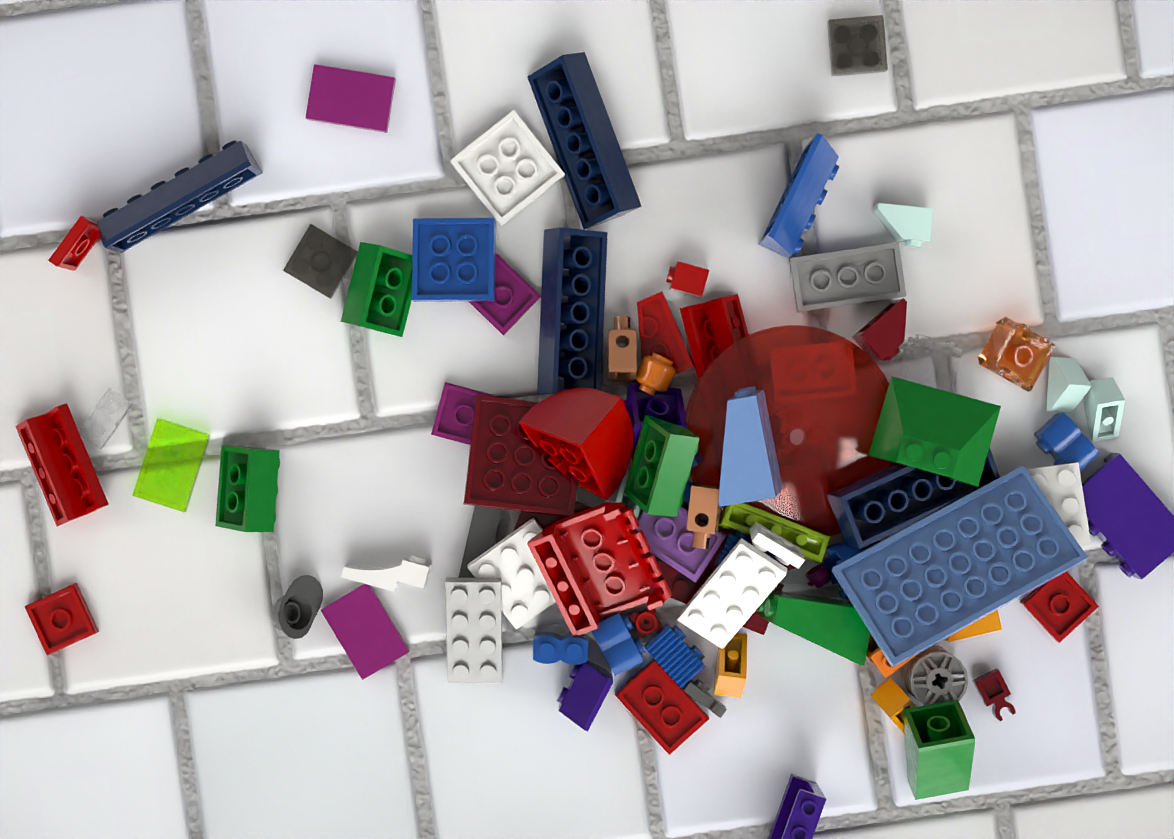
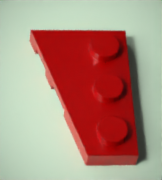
[637,291,695,375]

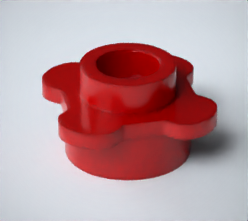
[631,607,662,638]

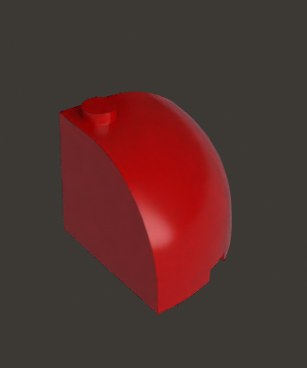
[519,388,633,500]

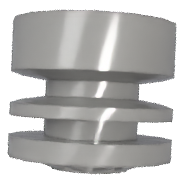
[901,645,968,705]

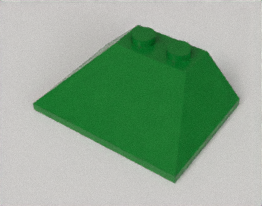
[869,376,1001,487]

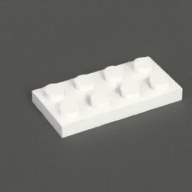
[677,538,787,649]

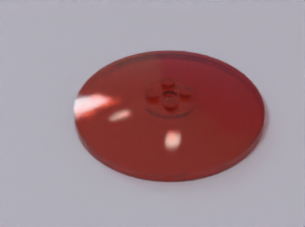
[685,325,895,537]

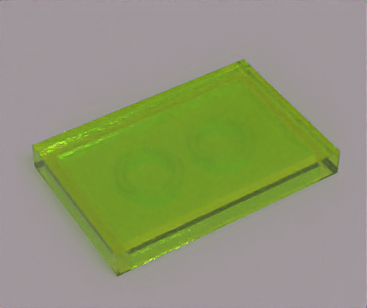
[132,418,211,512]

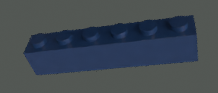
[527,52,642,230]
[97,140,262,253]
[537,227,608,394]

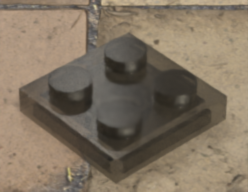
[827,15,888,76]
[283,224,358,299]

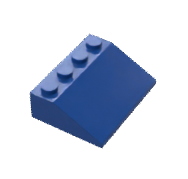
[759,133,839,258]

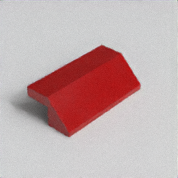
[680,294,763,414]
[15,403,109,527]

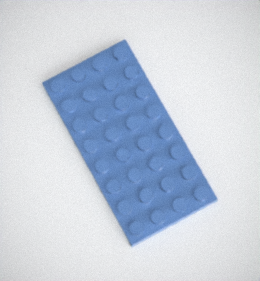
[832,465,1088,667]

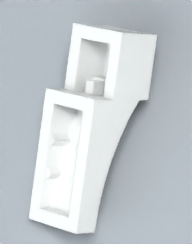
[341,555,432,592]

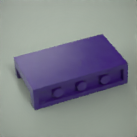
[1082,453,1174,580]
[768,774,826,839]

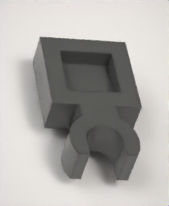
[683,679,727,718]

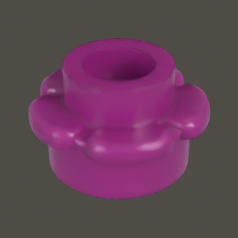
[805,564,831,588]

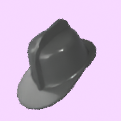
[272,575,323,639]

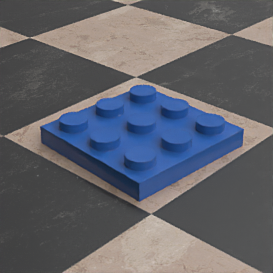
[412,218,496,302]

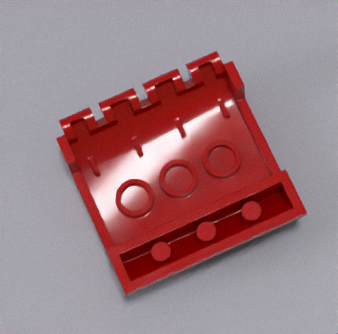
[527,502,672,637]

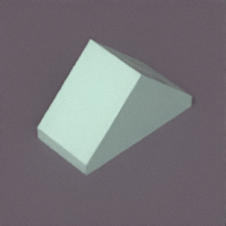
[1046,357,1092,413]

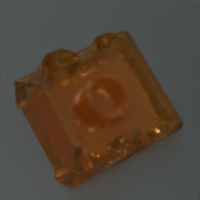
[978,317,1056,392]

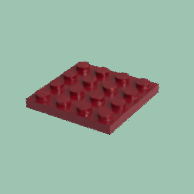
[463,395,577,517]

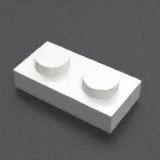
[749,521,805,569]

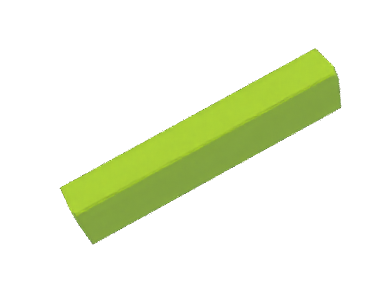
[719,503,830,563]

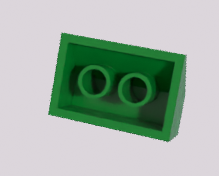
[340,242,412,337]
[624,415,699,517]
[215,445,280,532]

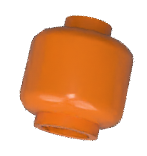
[635,352,676,395]

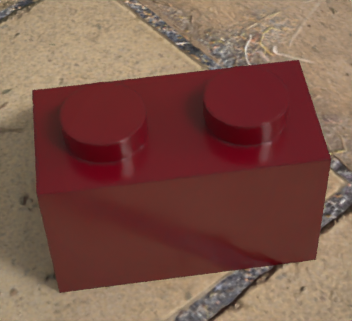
[852,298,907,361]

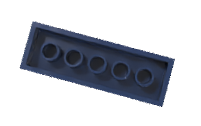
[827,447,1000,549]

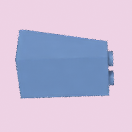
[718,386,783,507]

